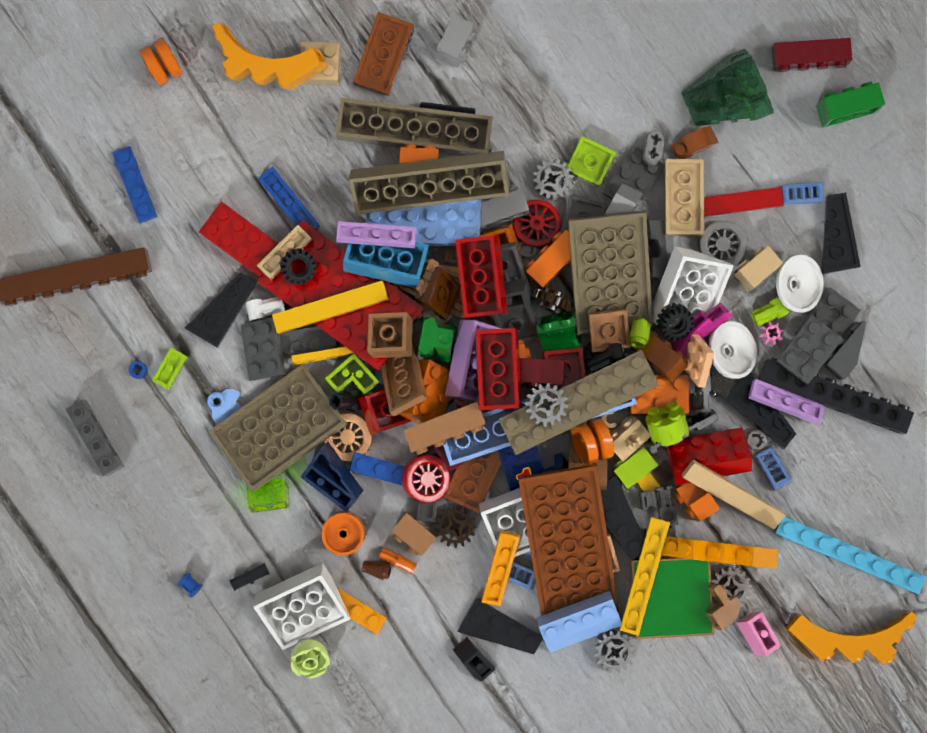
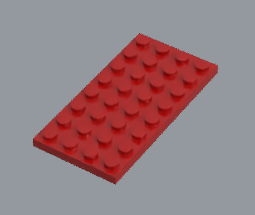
[257,220,425,371]

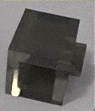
[709,370,735,399]

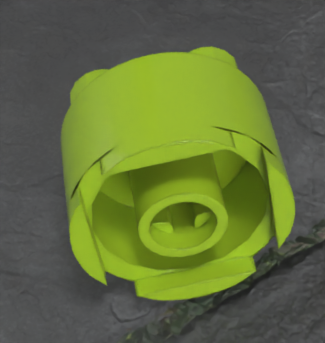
[646,402,689,446]

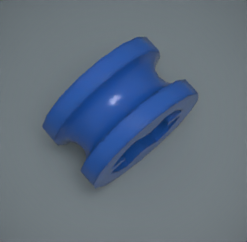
[129,361,148,379]

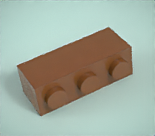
[630,329,688,383]

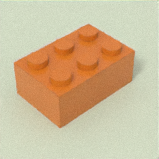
[525,230,571,291]
[400,360,450,424]
[628,375,689,415]

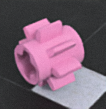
[759,321,784,345]

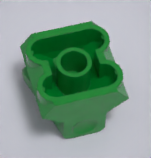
[536,311,582,352]
[418,317,457,363]

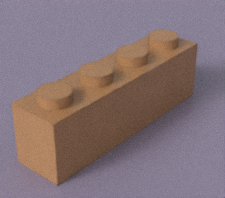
[403,402,486,455]

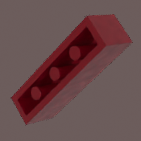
[772,38,853,72]
[519,358,566,389]

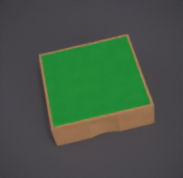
[630,558,714,639]

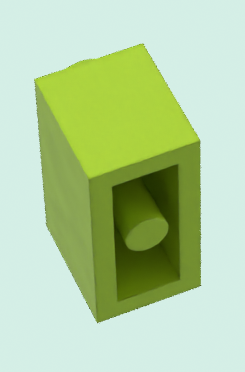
[612,447,658,489]

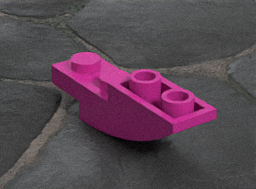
[671,303,732,359]

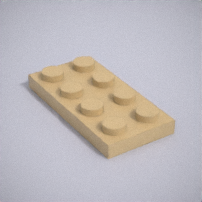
[665,159,704,236]

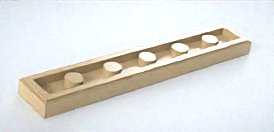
[682,460,786,529]

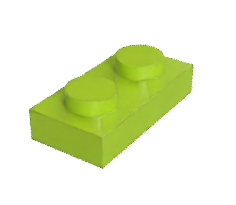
[152,347,188,390]

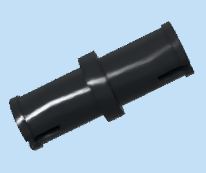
[229,563,270,591]

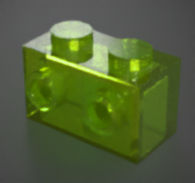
[247,478,290,513]

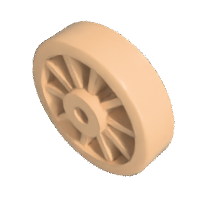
[324,413,372,461]

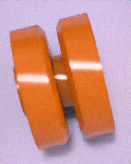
[139,37,183,87]
[571,417,614,465]
[322,511,366,556]

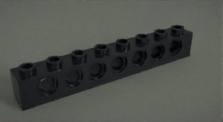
[758,357,914,435]

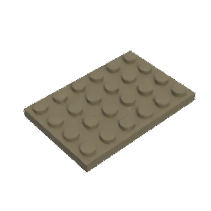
[568,211,653,334]
[209,364,347,493]

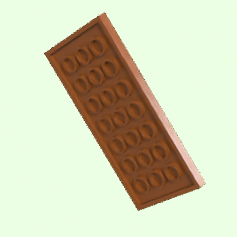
[518,464,619,616]

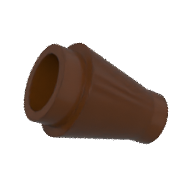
[362,561,391,580]

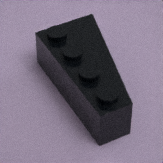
[600,475,645,560]

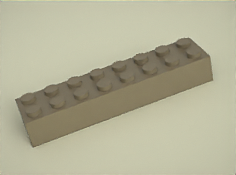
[336,98,493,156]
[349,151,510,215]
[498,350,659,456]

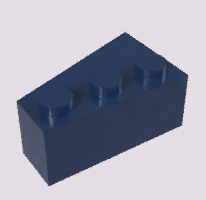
[301,442,364,512]

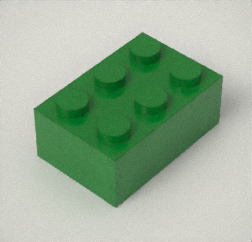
[816,81,885,128]

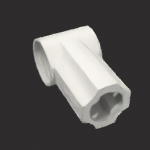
[245,297,285,322]

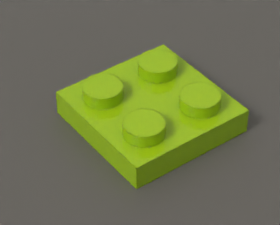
[567,136,616,187]

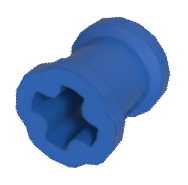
[177,573,203,598]

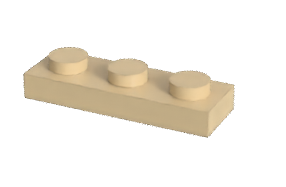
[257,225,312,280]

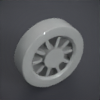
[698,221,747,267]

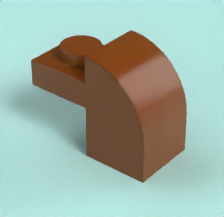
[671,126,719,159]

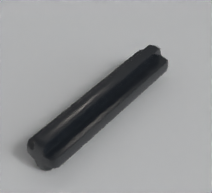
[420,102,476,114]

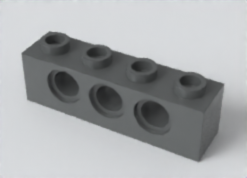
[65,399,124,476]

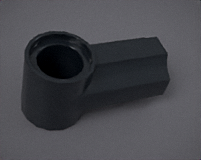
[587,343,626,374]
[329,390,362,411]

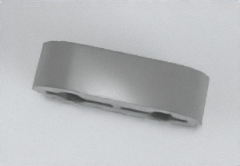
[642,131,664,166]

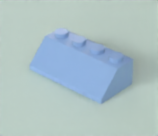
[537,591,622,653]

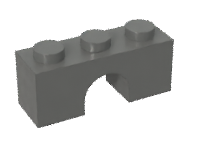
[647,219,668,280]

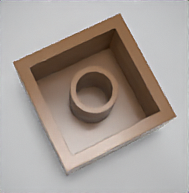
[367,312,413,358]
[392,512,437,556]

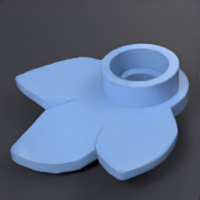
[207,389,242,424]

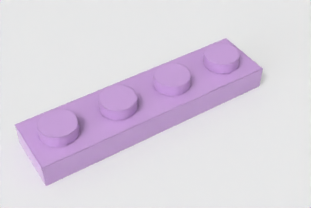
[336,221,416,248]
[748,379,825,425]

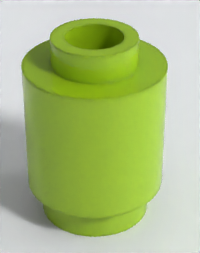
[629,318,651,348]

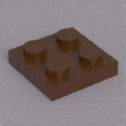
[421,267,461,320]

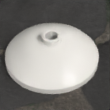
[776,255,824,313]
[709,321,757,379]

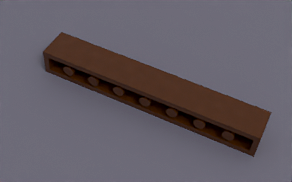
[0,247,152,306]

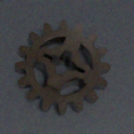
[531,287,573,314]
[435,506,476,548]

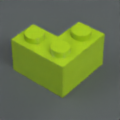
[325,353,380,395]

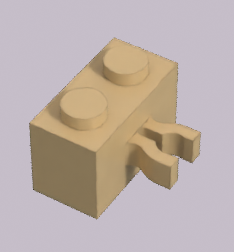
[610,415,651,461]

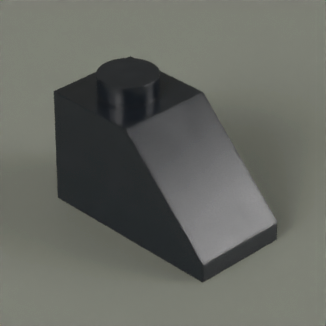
[453,637,496,682]

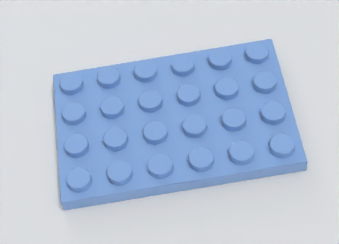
[366,199,482,246]

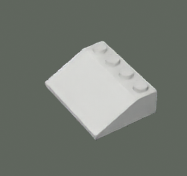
[652,246,734,327]
[479,488,530,557]
[253,563,350,650]

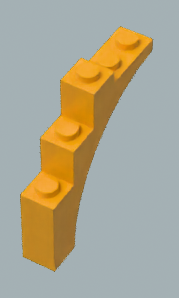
[212,22,328,91]
[661,536,778,569]
[785,610,917,665]

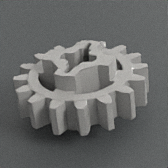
[533,158,575,199]
[525,383,568,427]
[711,566,752,607]
[593,630,636,673]

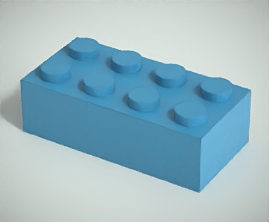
[343,242,429,288]

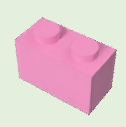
[737,612,781,656]

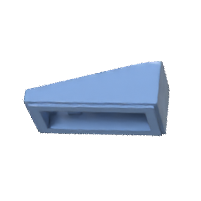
[782,182,824,205]
[755,446,791,491]
[508,561,536,590]

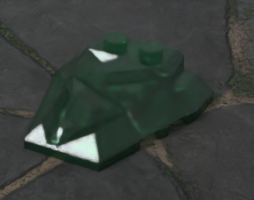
[681,49,774,126]

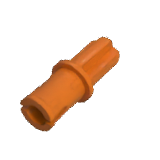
[379,548,417,575]

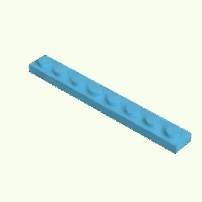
[774,517,926,594]

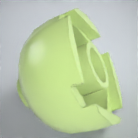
[290,639,330,678]

